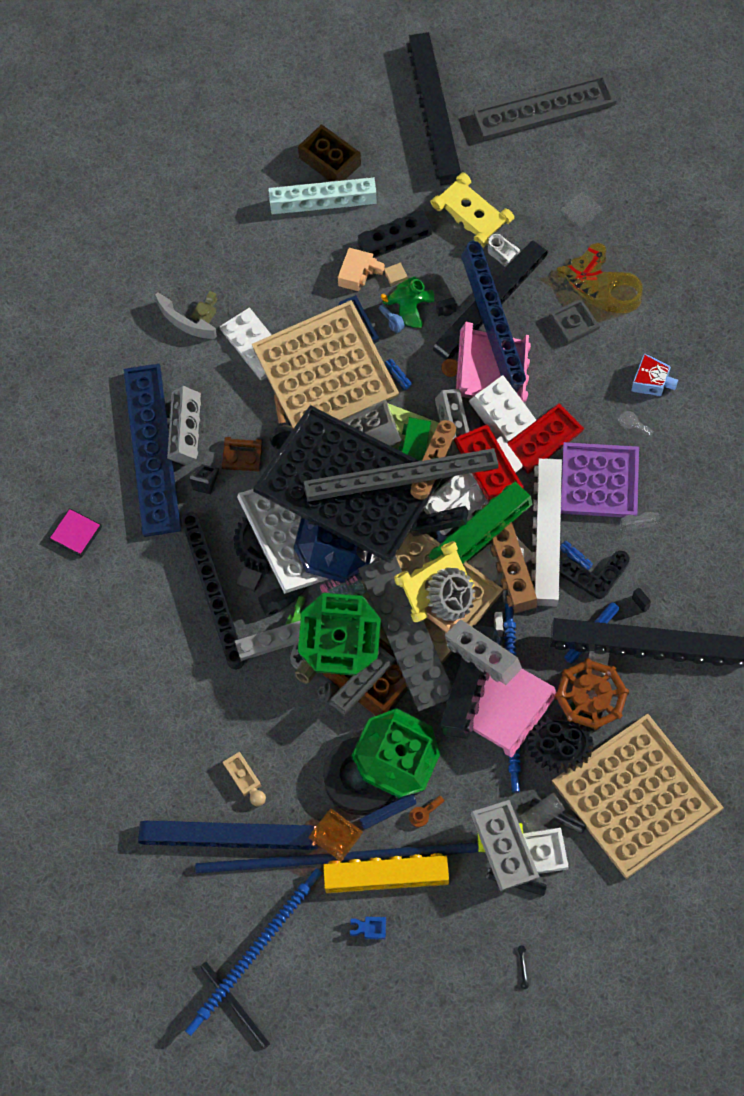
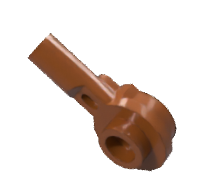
[441,358,458,377]
[409,795,444,827]

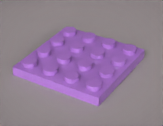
[561,442,639,518]

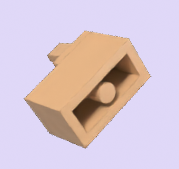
[338,248,385,291]

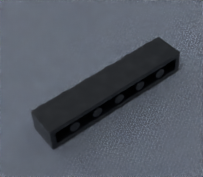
[440,625,501,739]

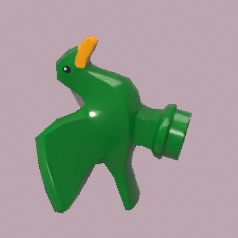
[381,276,434,328]

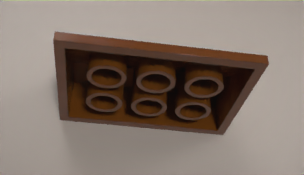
[322,638,408,716]

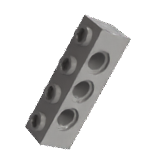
[167,386,201,465]
[435,389,469,456]
[444,619,522,685]

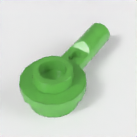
[285,596,306,625]

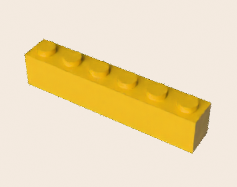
[324,853,449,893]

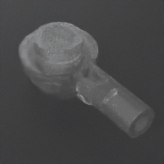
[619,411,654,437]

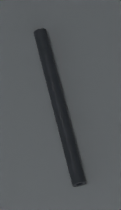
[200,962,270,1049]

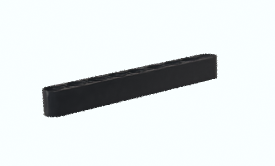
[433,240,548,360]
[181,512,245,670]

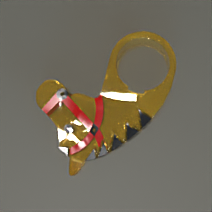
[557,243,642,313]

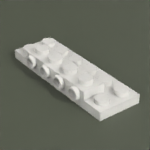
[424,436,523,535]

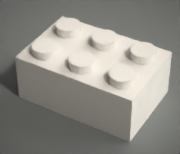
[468,375,536,443]

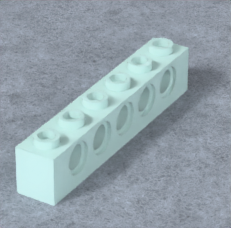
[269,178,377,214]

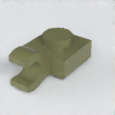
[191,291,217,324]

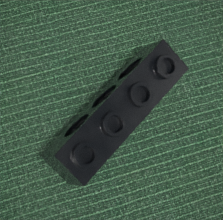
[358,209,432,258]

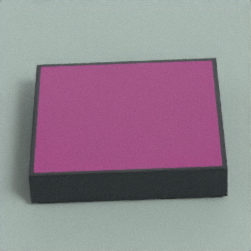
[49,508,102,558]

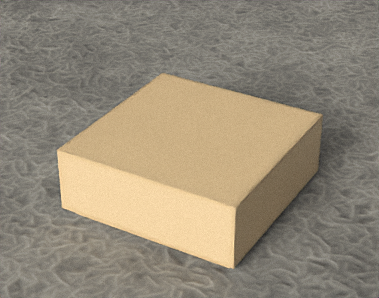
[384,263,408,286]

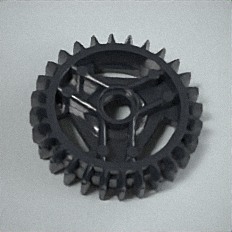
[233,517,275,575]

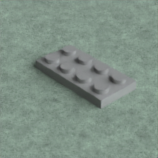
[470,800,540,891]

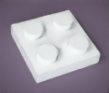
[523,828,569,874]

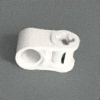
[488,234,521,267]

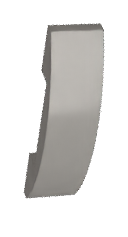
[156,292,217,339]

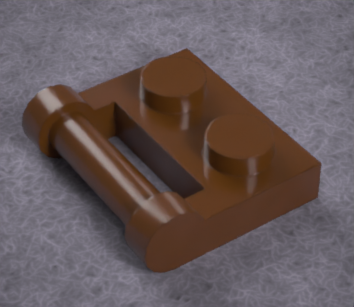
[222,437,263,472]

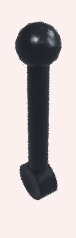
[517,945,529,989]

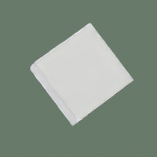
[494,612,503,637]

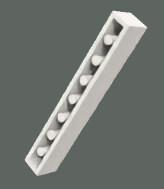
[531,459,562,607]

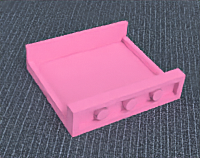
[456,322,531,402]
[473,662,556,758]

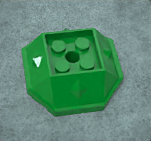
[298,593,381,676]
[351,708,440,798]

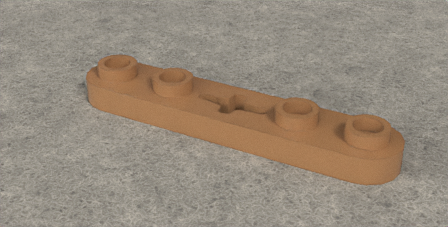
[411,420,456,499]

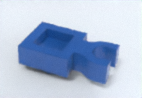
[350,917,386,940]

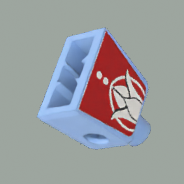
[632,354,678,396]

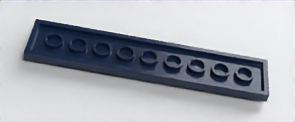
[123,363,181,537]

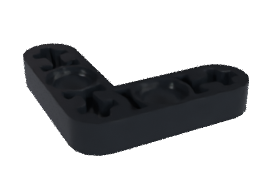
[559,551,630,599]

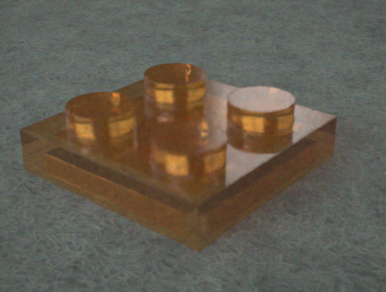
[308,808,363,862]

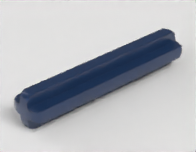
[360,794,417,829]

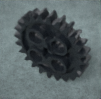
[528,715,594,773]

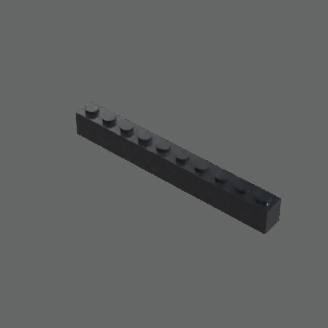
[406,32,461,186]
[550,618,744,668]

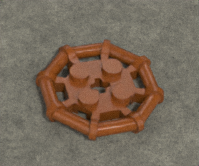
[554,658,629,730]

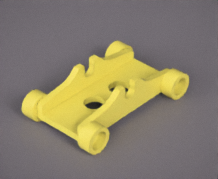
[431,172,514,248]
[393,541,475,622]

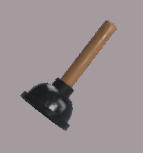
[270,394,294,450]

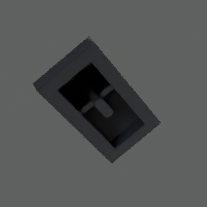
[190,464,219,495]

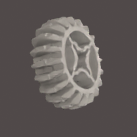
[425,567,476,621]

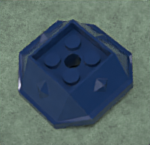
[293,517,372,583]

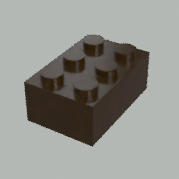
[298,124,361,182]

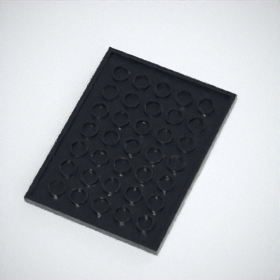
[253,405,443,563]

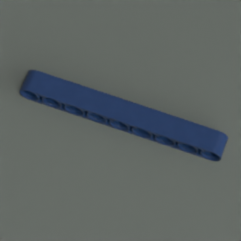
[461,241,526,392]
[138,821,320,850]

